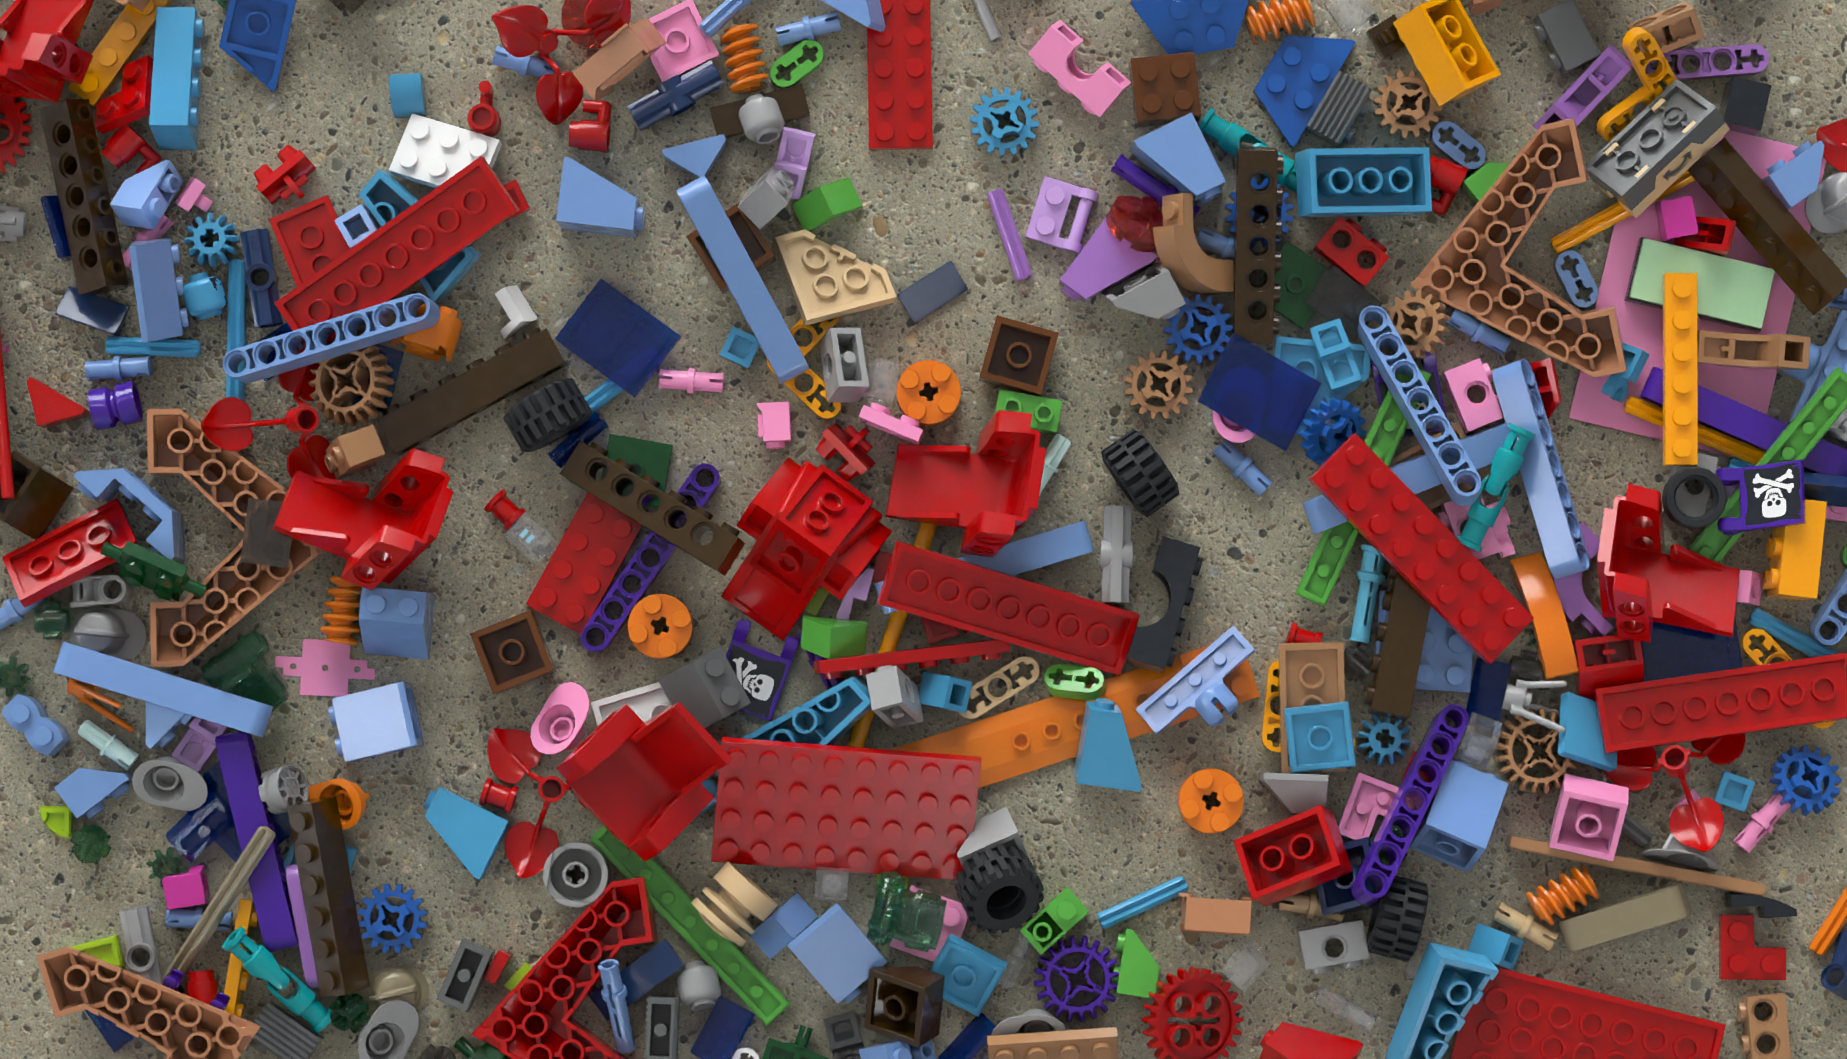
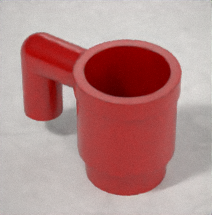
[467,81,501,137]
[569,99,612,153]
[100,124,162,174]
[1430,155,1468,215]
[177,970,218,1005]

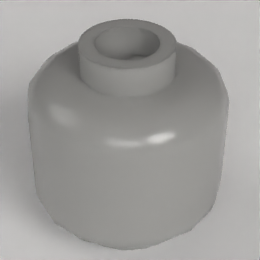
[739,94,785,144]
[676,961,721,1011]

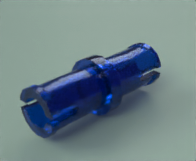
[547,412,609,469]

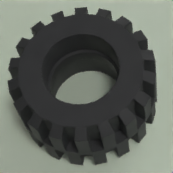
[503,378,592,452]
[1101,429,1179,517]
[955,845,1044,934]
[1367,875,1429,962]

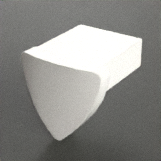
[495,285,537,339]

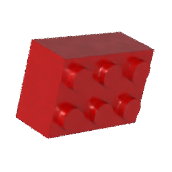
[1233,805,1353,907]

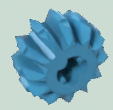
[184,213,240,268]
[1356,714,1411,766]

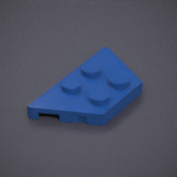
[219,0,297,91]
[1131,0,1249,54]
[1253,35,1356,148]

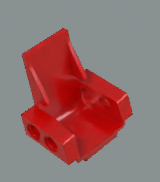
[0,0,94,103]
[885,410,1047,558]
[272,449,454,591]
[721,457,892,641]
[1597,483,1740,642]
[556,702,733,862]

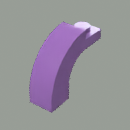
[1533,44,1633,130]
[1550,522,1613,637]

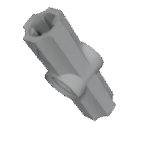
[1100,506,1133,603]
[119,905,163,985]

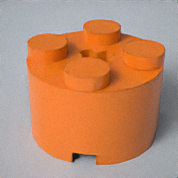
[390,304,463,362]
[897,360,961,427]
[628,594,694,660]
[1177,768,1244,833]

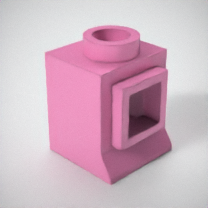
[757,401,792,449]

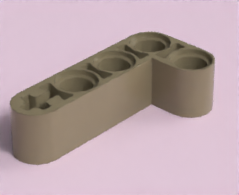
[1558,881,1692,952]

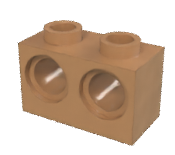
[1626,1,1704,54]
[324,424,385,480]
[1737,993,1791,1059]

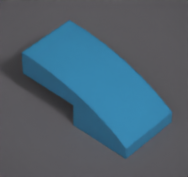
[1309,318,1362,393]

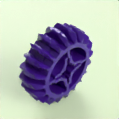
[1034,935,1119,1023]

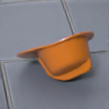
[298,778,370,830]

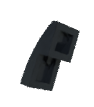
[1725,894,1797,918]
[823,1011,865,1059]

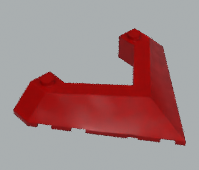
[471,877,658,1059]

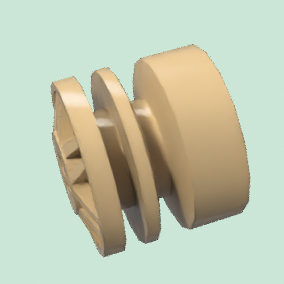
[691,861,778,947]

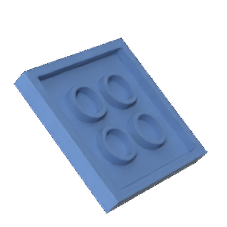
[1373,590,1473,693]

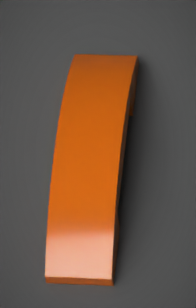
[1509,552,1578,680]

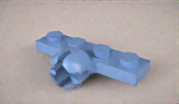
[1781,309,1847,424]
[1135,625,1255,735]

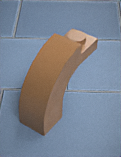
[1153,193,1234,295]
[1697,330,1811,370]

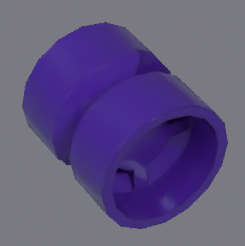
[88,381,143,431]

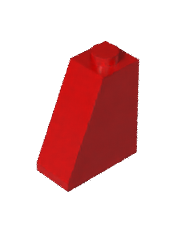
[1259,1022,1364,1059]

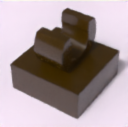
[1366,15,1405,60]

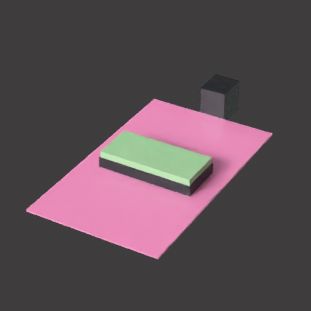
[1569,76,1826,457]

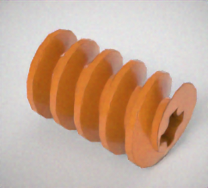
[1245,0,1316,45]
[720,24,768,94]
[319,576,362,646]
[1525,863,1599,926]

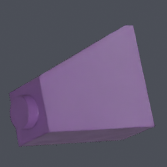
[1059,218,1157,302]

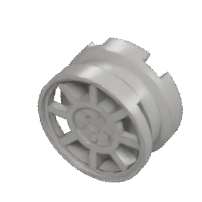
[258,765,309,814]

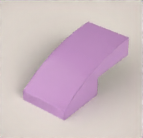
[774,127,815,200]
[836,568,874,620]
[171,717,229,773]

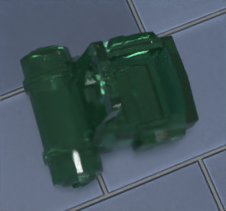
[200,630,289,713]
[867,871,947,952]

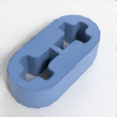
[1430,121,1486,171]
[1553,250,1599,309]

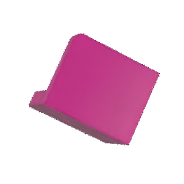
[1655,195,1698,242]
[162,864,210,910]

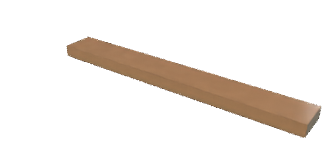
[1506,834,1767,897]

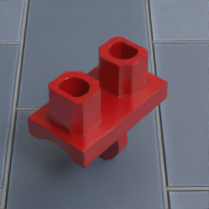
[254,145,316,205]
[816,423,876,482]

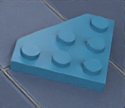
[1266,336,1371,436]

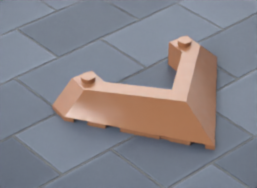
[1410,118,1627,378]
[147,408,324,667]
[36,946,261,1059]

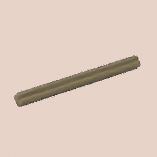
[163,826,275,984]

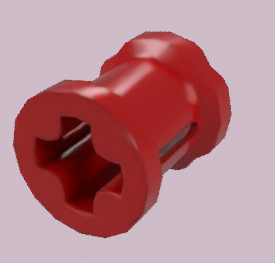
[484,489,527,532]
[1285,622,1323,643]
[479,778,519,814]

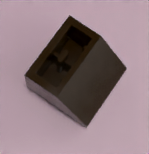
[0,450,74,540]

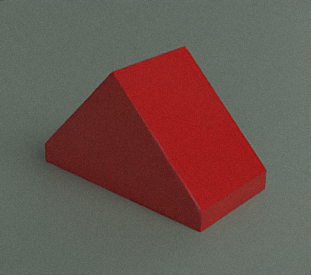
[1674,216,1737,256]
[27,377,90,428]

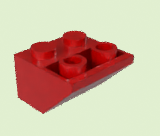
[1572,635,1644,701]

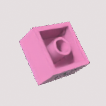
[1549,774,1629,861]

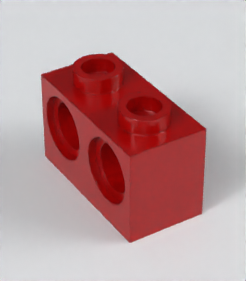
[1313,217,1389,290]

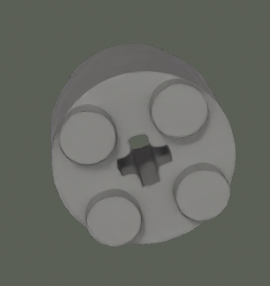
[543,842,611,907]

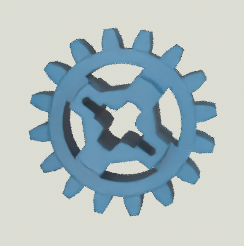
[970,87,1039,158]

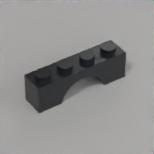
[1125,536,1203,674]

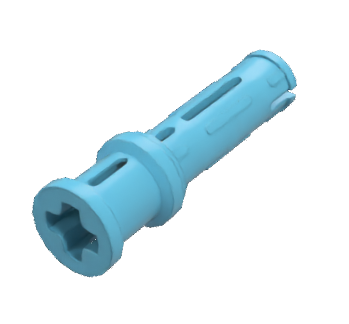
[1349,544,1385,643]

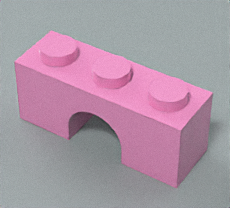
[1028,20,1132,117]

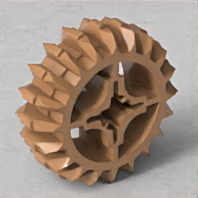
[308,345,395,426]
[1494,707,1579,794]

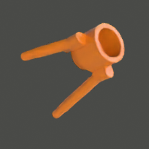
[67,678,135,733]

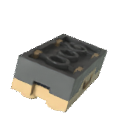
[1586,79,1730,218]

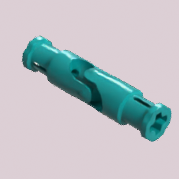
[1199,107,1297,193]
[1456,422,1536,552]
[222,926,335,1034]

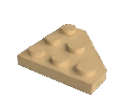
[773,229,896,326]

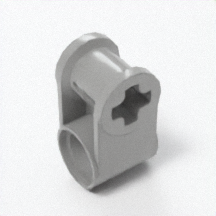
[70,574,134,608]

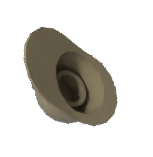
[352,965,429,1021]

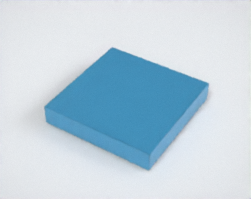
[1558,692,1617,772]
[1283,701,1356,774]
[929,933,1008,1017]

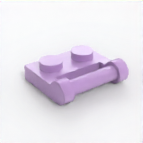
[1025,176,1099,254]

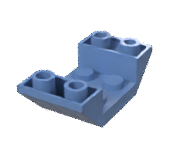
[73,468,185,564]

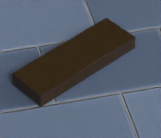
[710,84,810,138]

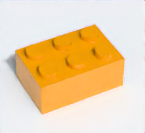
[1393,0,1501,107]
[1762,499,1827,601]

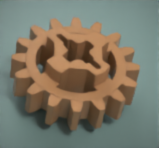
[1372,70,1443,140]
[1386,290,1450,360]
[1124,350,1193,420]

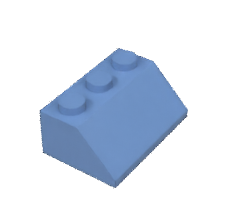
[129,237,189,343]

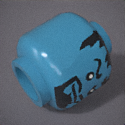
[182,271,228,321]

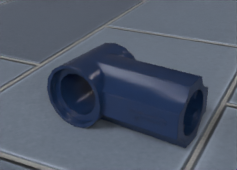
[1820,930,1847,1000]

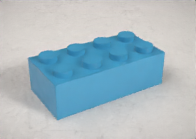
[1295,147,1432,217]

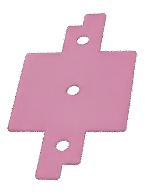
[275,639,375,697]

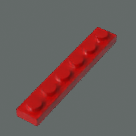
[813,639,1010,679]

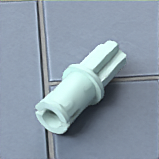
[1039,434,1071,496]
[78,720,140,771]

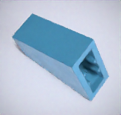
[1074,698,1142,792]
[423,787,511,880]

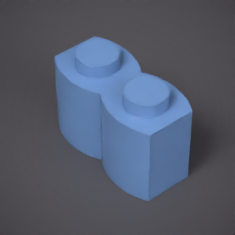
[2,694,71,756]

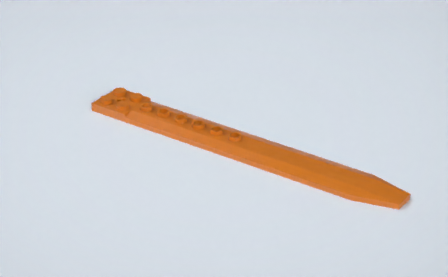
[890,645,1260,788]

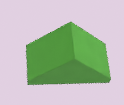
[792,178,863,232]
[801,615,868,659]

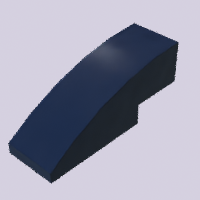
[589,939,685,1021]

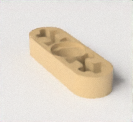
[958,656,1040,719]

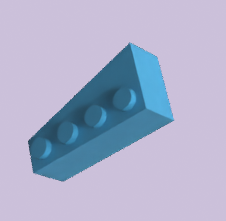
[149,7,205,150]
[359,170,482,303]
[742,675,872,745]
[1385,942,1499,1059]

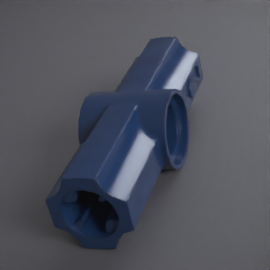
[627,60,724,131]
[240,229,283,328]

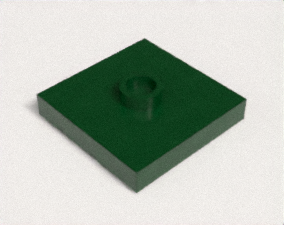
[1256,241,1340,330]
[601,434,673,508]

